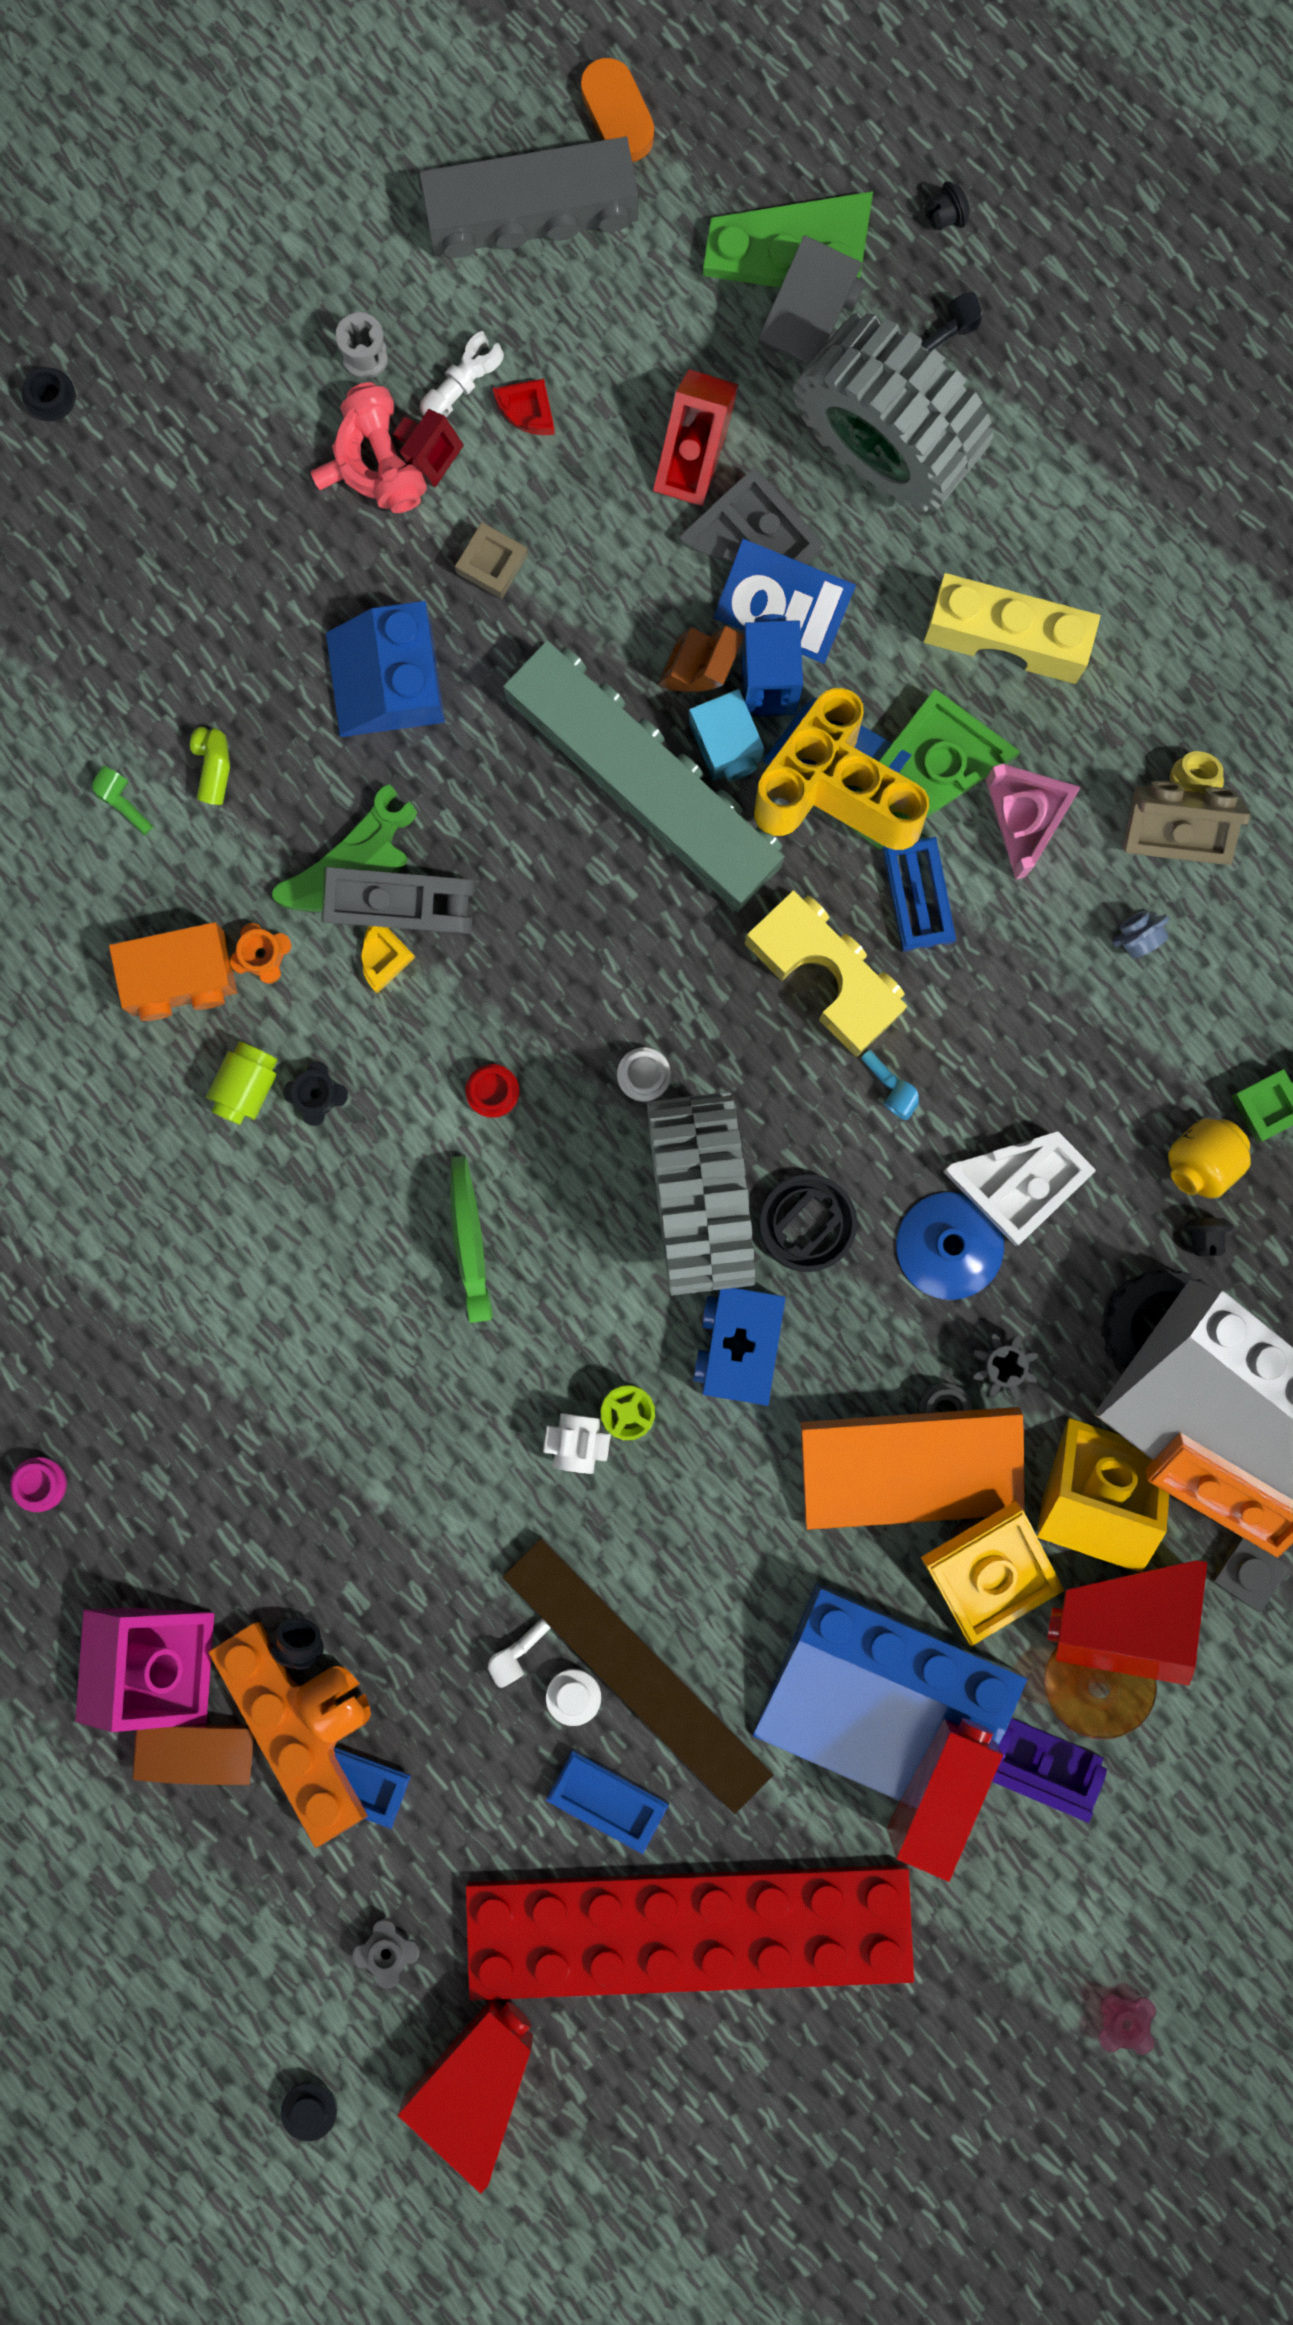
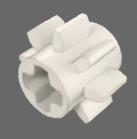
[543,1413,611,1474]

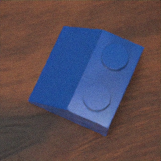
[326,601,445,737]

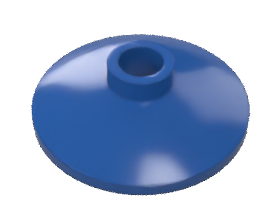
[896,1192,1004,1300]

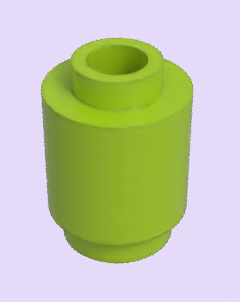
[205,1041,278,1125]

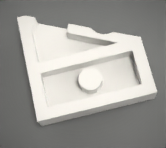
[943,1131,1096,1246]

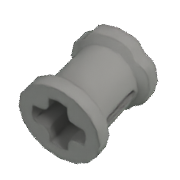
[335,312,388,379]

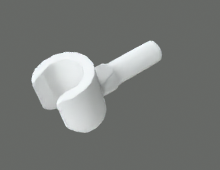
[488,1618,551,1688]

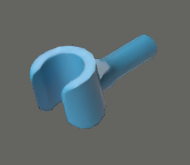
[861,1050,919,1120]

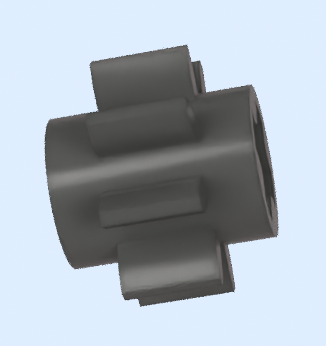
[970,1334,1038,1399]

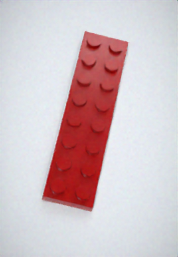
[466,1865,914,2001]

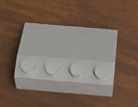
[1094,1280,1293,1500]

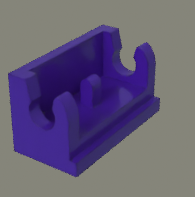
[992,1718,1107,1823]

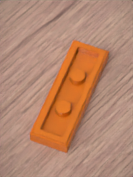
[1145,1432,1293,1558]

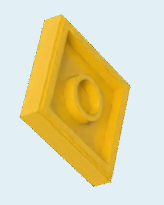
[921,1501,1064,1647]

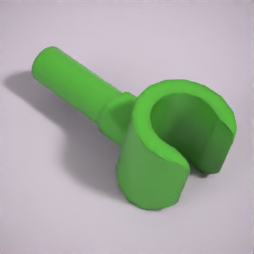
[92,766,154,836]

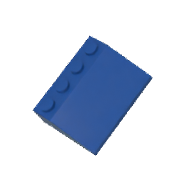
[752,1582,1027,1801]

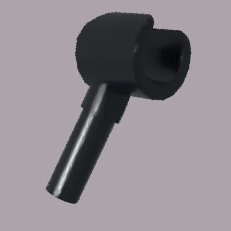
[921,292,982,352]

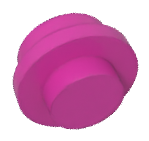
[10,1457,67,1512]

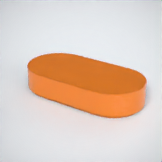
[581,58,654,162]

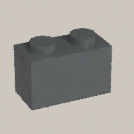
[758,235,866,367]

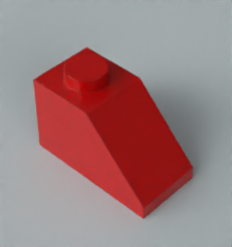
[653,369,739,506]

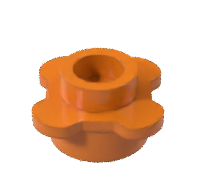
[230,923,292,984]

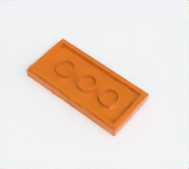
[800,1407,1025,1530]

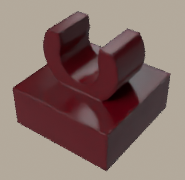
[392,409,464,488]

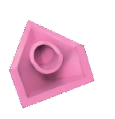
[985,764,1081,880]

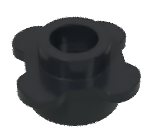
[283,1062,348,1126]

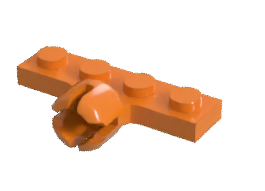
[208,1622,371,1848]

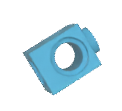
[689,689,764,782]

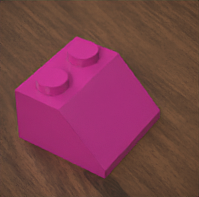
[75,1607,214,1732]

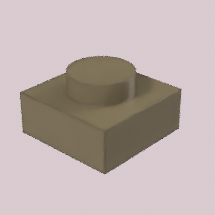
[455,522,528,599]

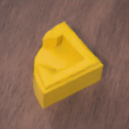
[361,926,415,994]

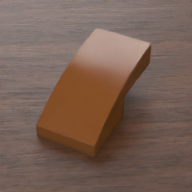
[657,626,744,692]
[131,1725,254,1785]

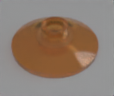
[1044,1647,1157,1740]

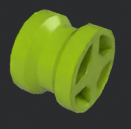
[601,1385,655,1440]

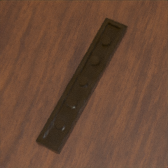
[502,1537,774,1815]

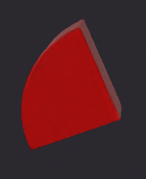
[493,378,555,435]

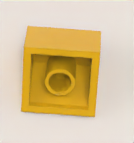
[1037,1418,1169,1573]

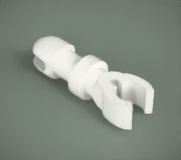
[420,331,504,417]

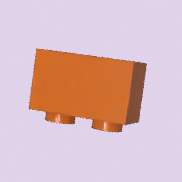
[109,922,237,1021]

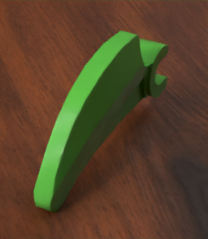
[272,784,417,912]
[451,1155,493,1323]

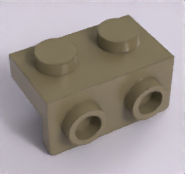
[1123,781,1251,865]

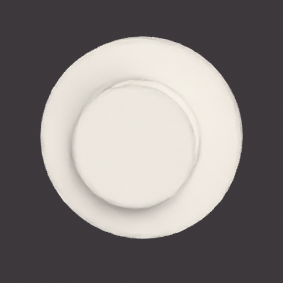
[617,1048,671,1102]
[546,1669,601,1726]

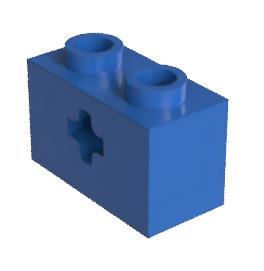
[740,614,803,717]
[693,1288,786,1406]

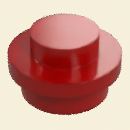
[465,1064,520,1118]

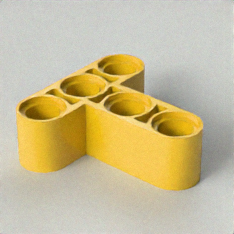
[754,688,929,850]

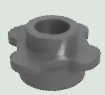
[352,1919,420,1989]

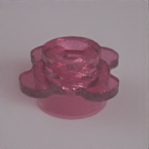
[1098,1994,1156,2055]

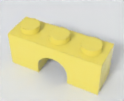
[923,573,1101,684]
[745,890,907,1057]

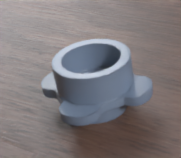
[1112,910,1169,958]

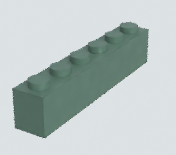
[503,640,785,913]

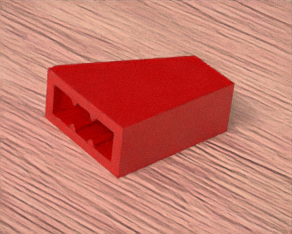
[1047,1560,1207,1686]
[887,1718,1003,1882]
[397,1999,533,2194]

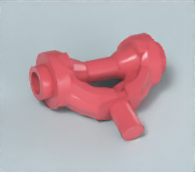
[311,382,427,513]

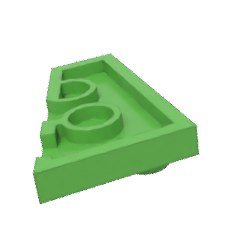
[703,191,873,288]
[841,689,1020,850]

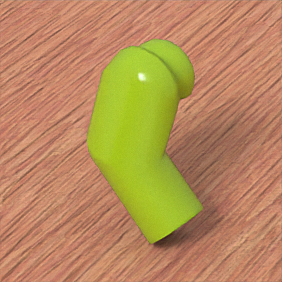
[190,727,230,805]

